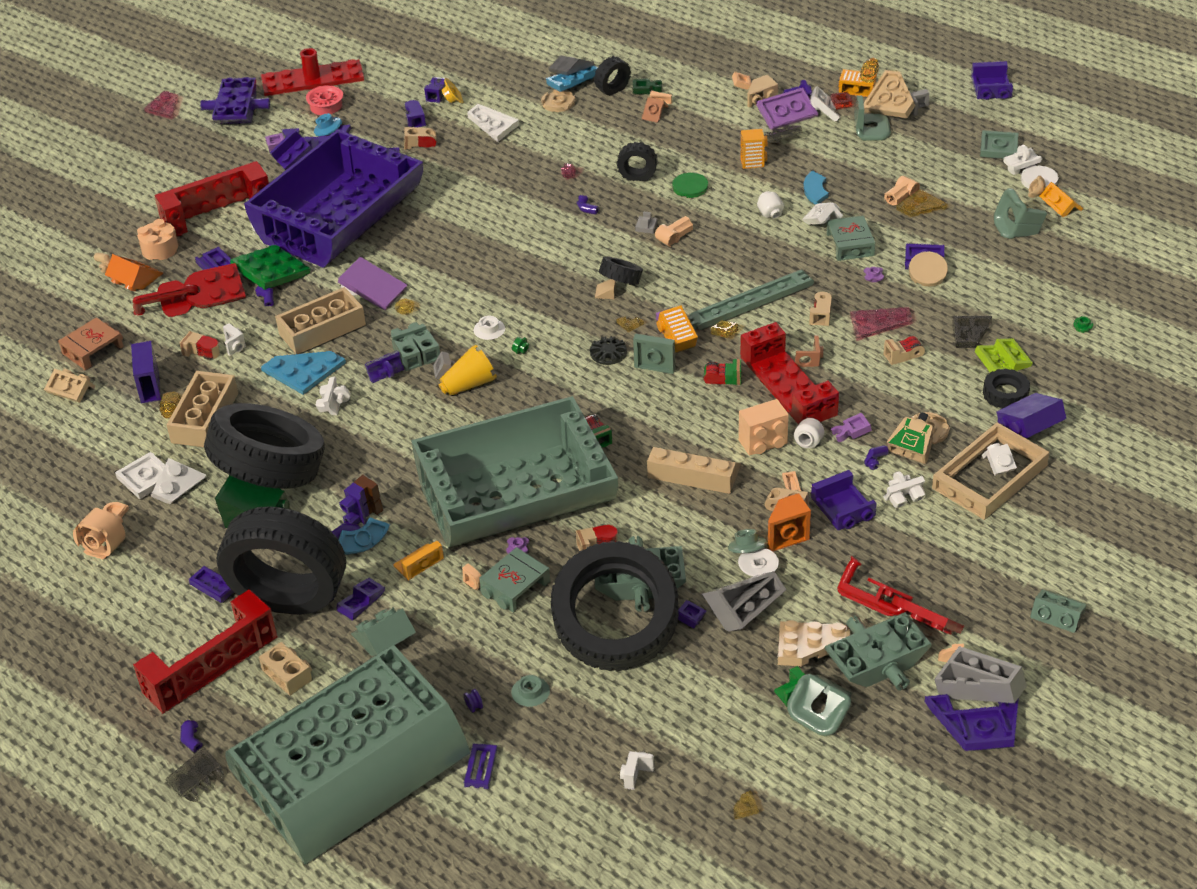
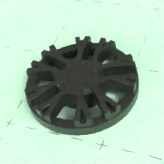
[590,336,627,365]

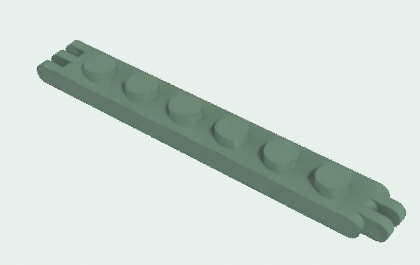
[688,270,814,330]

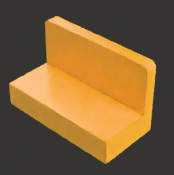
[1039,182,1084,217]
[393,540,444,580]

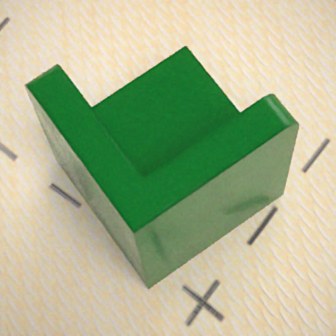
[774,666,805,707]

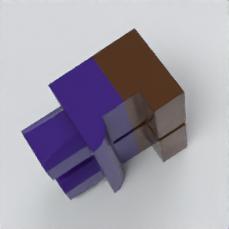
[339,475,383,525]

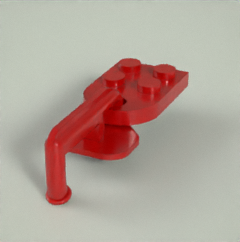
[133,263,246,317]
[837,556,964,635]

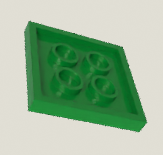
[230,245,311,290]

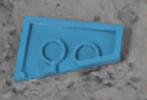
[546,66,598,92]

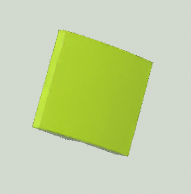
[975,338,1033,372]

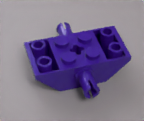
[200,77,270,124]

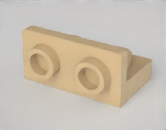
[44,368,95,403]

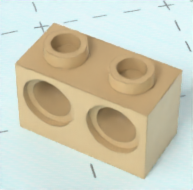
[259,642,312,696]

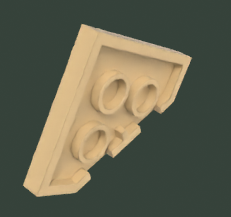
[864,70,915,118]
[778,620,850,666]

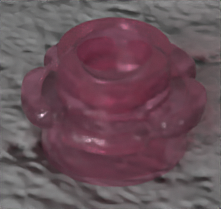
[561,163,576,180]

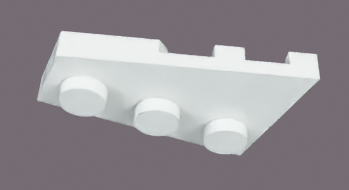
[467,104,519,142]

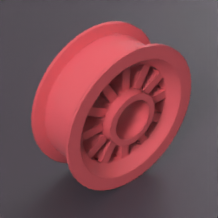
[306,86,343,115]

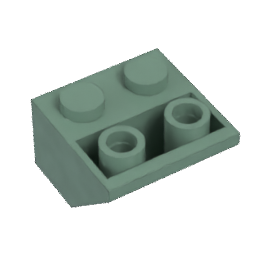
[351,607,416,656]

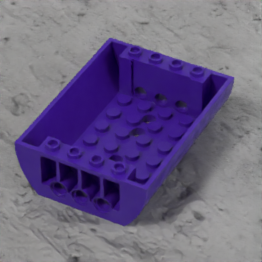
[244,129,423,268]

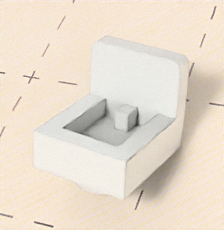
[223,323,246,356]
[982,443,1017,476]
[620,751,654,790]

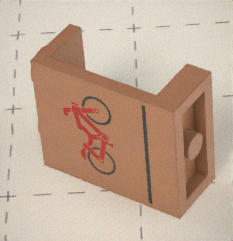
[58,317,124,371]

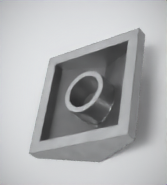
[549,55,595,75]

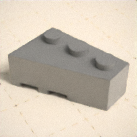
[702,571,786,632]

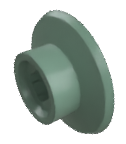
[728,529,767,553]
[511,675,550,707]

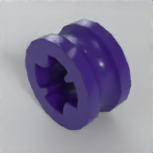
[463,689,483,713]

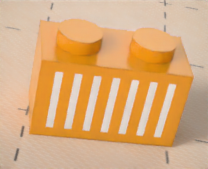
[839,69,877,97]
[740,129,768,169]
[656,305,698,353]

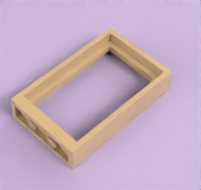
[932,423,1050,520]

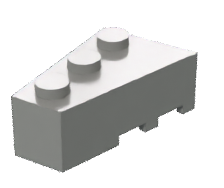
[934,646,1027,703]

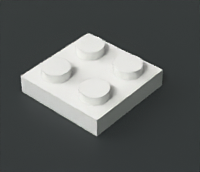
[115,452,165,499]

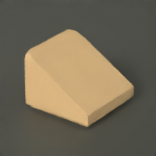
[595,279,616,299]

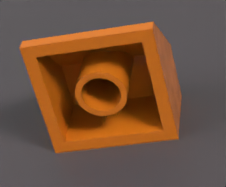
[105,254,163,291]
[767,493,811,552]

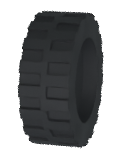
[594,56,631,96]
[617,142,658,181]
[598,256,643,285]
[983,369,1030,409]

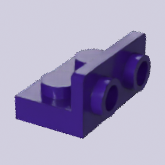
[270,130,313,170]

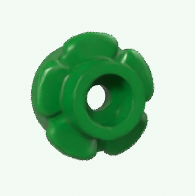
[1073,316,1093,333]
[512,337,529,354]

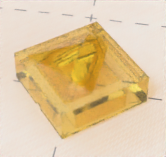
[711,320,738,338]

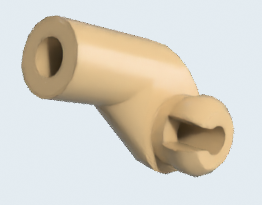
[94,252,110,273]

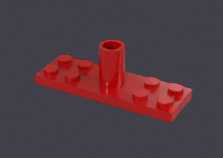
[261,48,364,96]

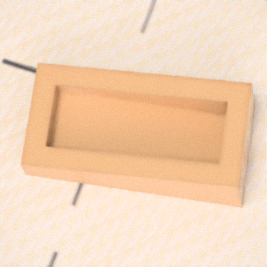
[650,91,672,104]
[782,471,801,491]

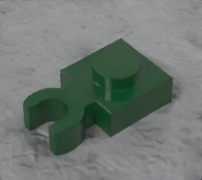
[633,79,662,94]

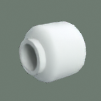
[757,191,784,219]
[794,418,824,449]

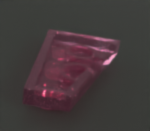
[850,307,912,341]

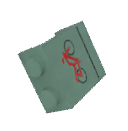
[826,216,875,261]
[479,547,550,613]

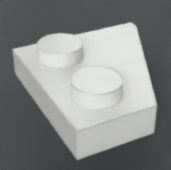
[810,86,840,121]
[151,458,206,504]

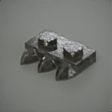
[763,125,803,144]
[166,747,224,802]

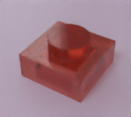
[831,91,853,109]

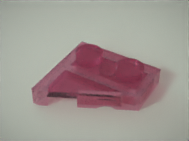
[144,91,178,119]

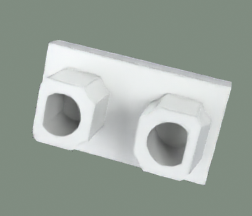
[1003,145,1042,175]
[315,376,351,415]
[883,471,925,508]

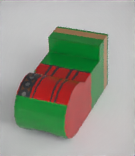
[704,359,741,385]
[585,414,612,448]

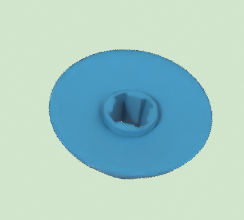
[314,113,342,136]

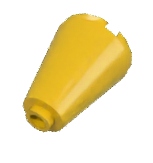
[438,345,497,396]

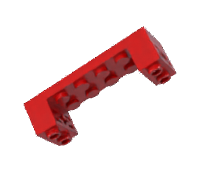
[154,161,269,236]
[740,322,839,425]
[133,590,277,714]

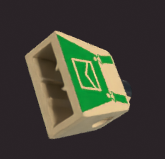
[887,412,934,464]

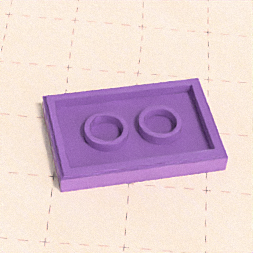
[756,88,818,130]
[338,257,407,310]

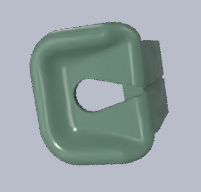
[854,95,891,141]
[994,188,1047,239]
[787,674,852,736]

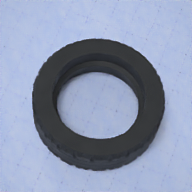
[204,403,325,489]
[216,507,346,615]
[551,541,679,671]

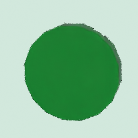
[672,172,708,198]

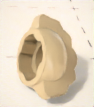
[1028,175,1046,198]

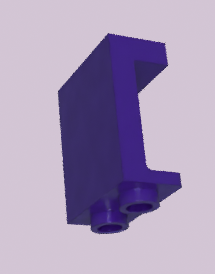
[971,61,1013,99]
[811,470,877,531]

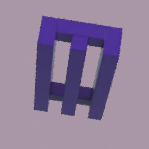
[464,743,497,789]

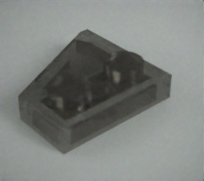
[952,316,992,348]

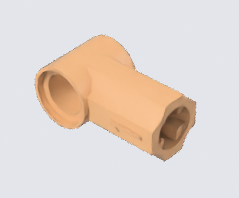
[884,176,920,206]
[655,216,693,247]

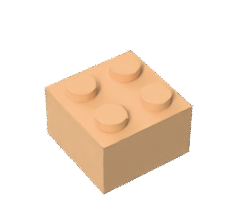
[739,399,788,456]

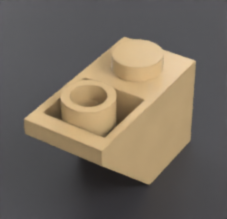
[747,75,778,108]

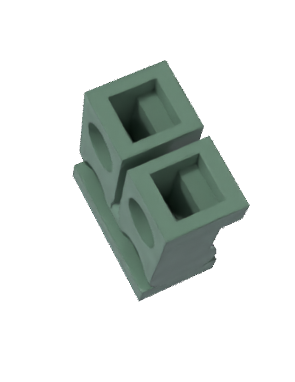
[391,322,440,371]

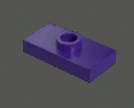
[188,566,234,603]

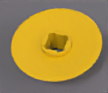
[441,78,464,103]

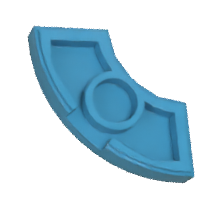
[804,171,829,205]
[339,517,390,555]

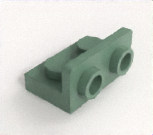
[1030,589,1087,633]

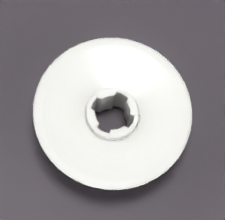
[473,316,505,340]
[738,548,779,577]

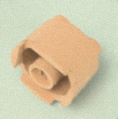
[137,219,179,260]
[73,508,125,559]

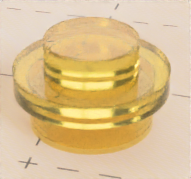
[395,299,414,315]

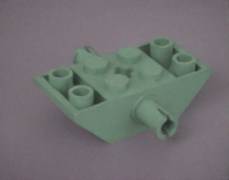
[594,536,686,612]
[825,612,931,691]

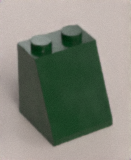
[215,475,290,528]

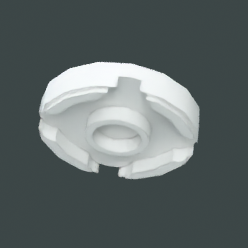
[1021,166,1058,189]

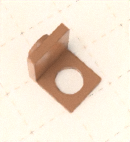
[642,97,669,122]
[795,336,823,367]

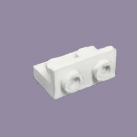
[802,202,843,225]

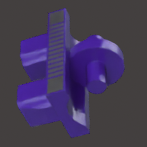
[365,351,404,383]

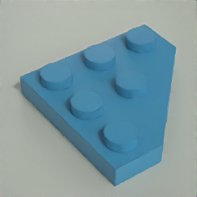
[261,351,346,395]

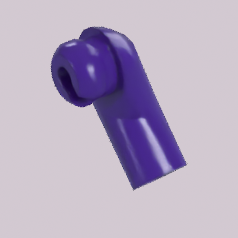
[577,195,599,215]
[255,286,274,306]

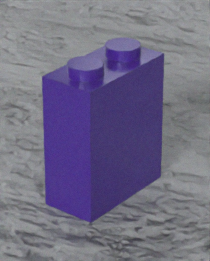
[131,341,161,403]
[996,393,1067,438]

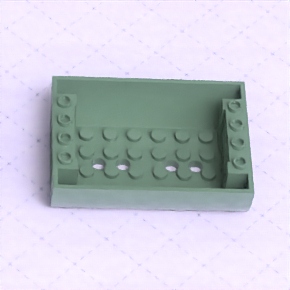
[411,396,618,548]
[225,645,470,865]

